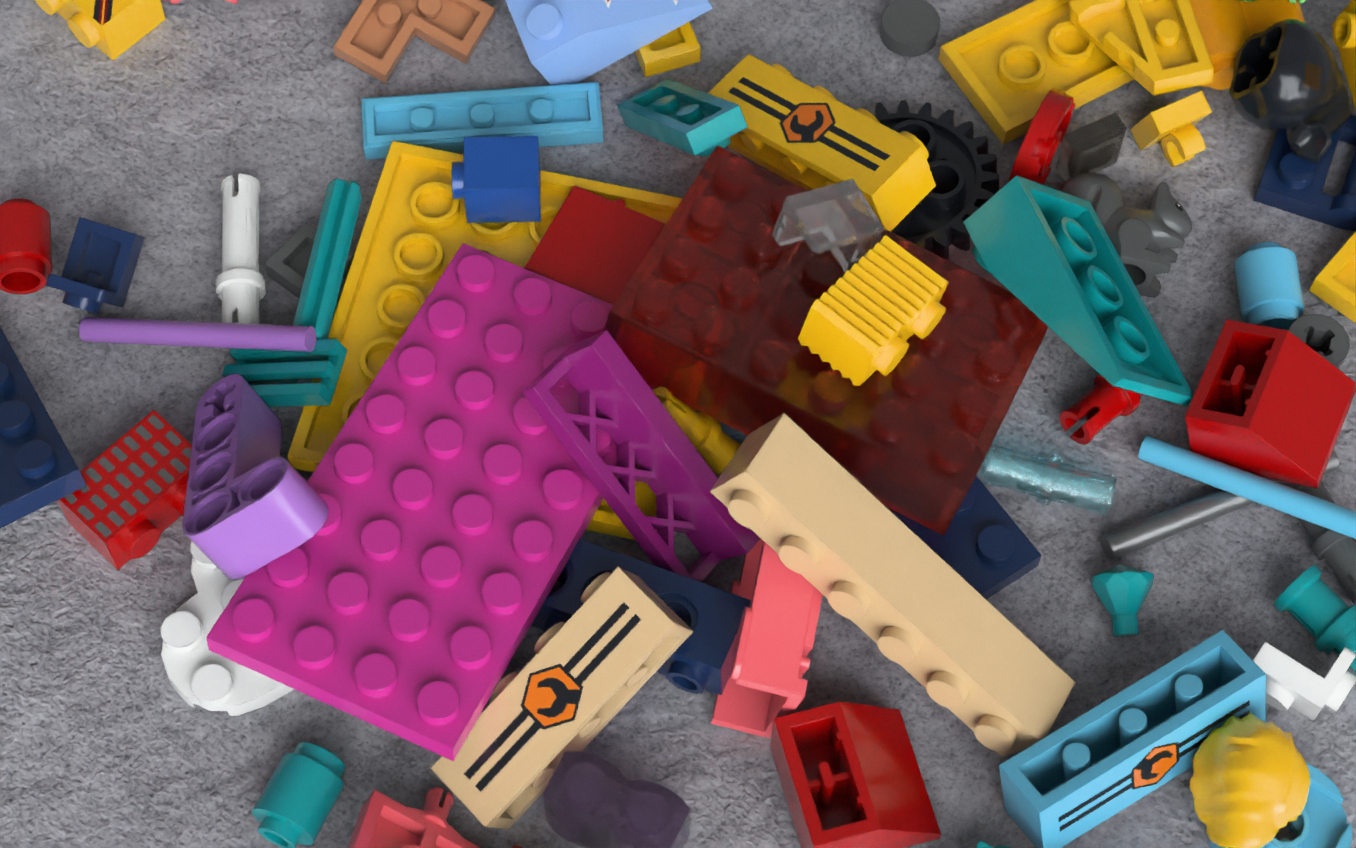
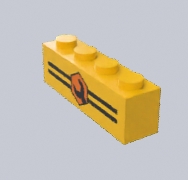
[708,54,936,235]

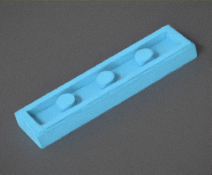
[361,82,603,160]

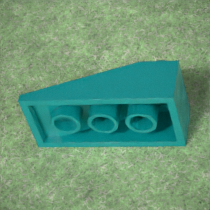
[963,175,1194,406]

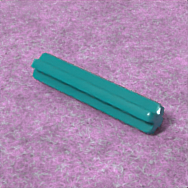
[293,178,362,339]

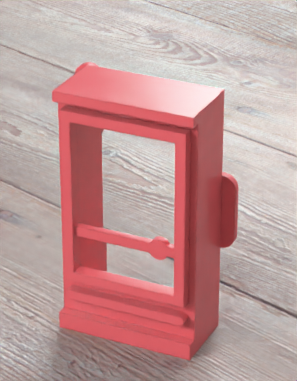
[710,539,823,738]

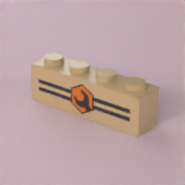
[431,567,694,830]

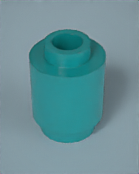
[252,742,346,848]

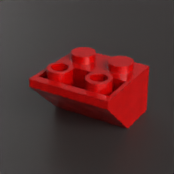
[1185,319,1356,489]
[770,701,941,848]

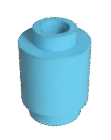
[1234,242,1304,330]

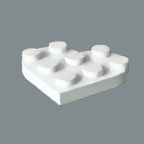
[161,541,295,716]

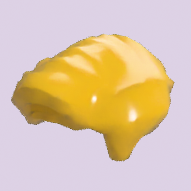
[1189,713,1310,848]

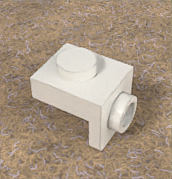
[1253,642,1356,721]

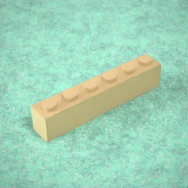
[710,413,1075,757]

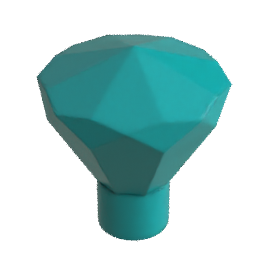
[1089,564,1154,637]

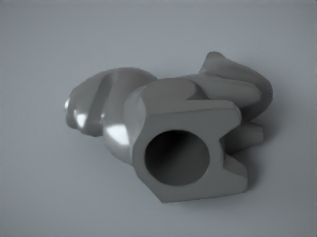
[1059,172,1192,298]

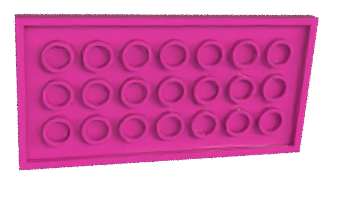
[206,243,689,761]

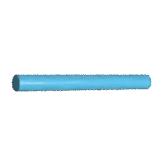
[1138,435,1356,539]

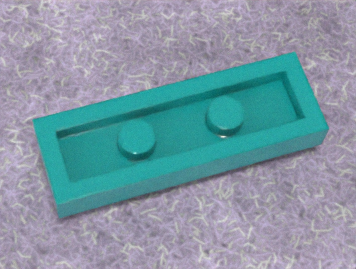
[617,79,748,156]

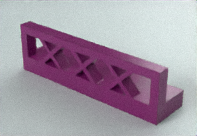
[523,330,761,582]

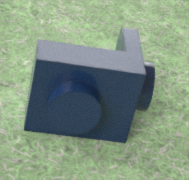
[46,217,145,314]

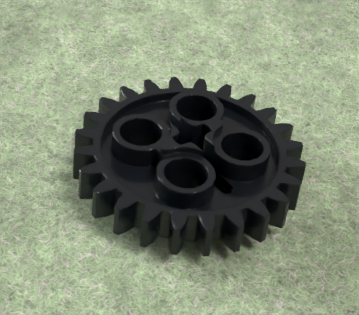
[802,100,999,264]

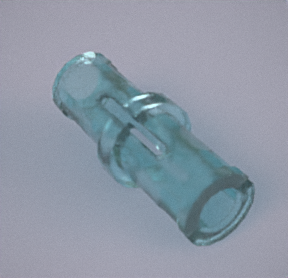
[981,443,1117,516]

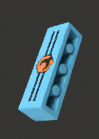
[999,630,1266,848]

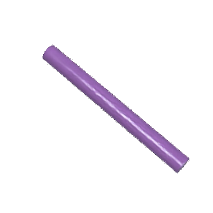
[79,317,316,352]

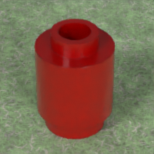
[0,198,52,294]

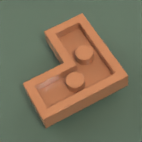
[334,0,496,83]

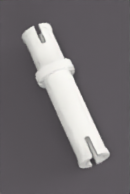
[216,174,266,349]

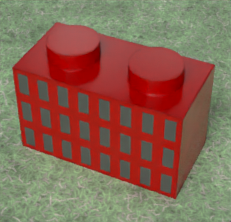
[57,410,192,570]

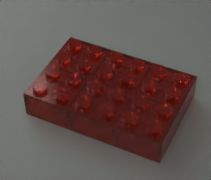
[604,145,1049,536]

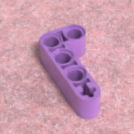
[182,374,329,579]

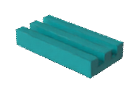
[222,339,347,407]

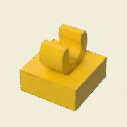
[1130,91,1212,167]

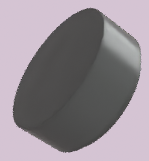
[880,0,940,57]

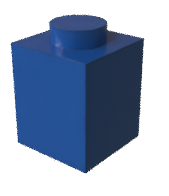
[452,136,541,223]

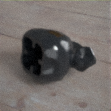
[1229,19,1351,164]

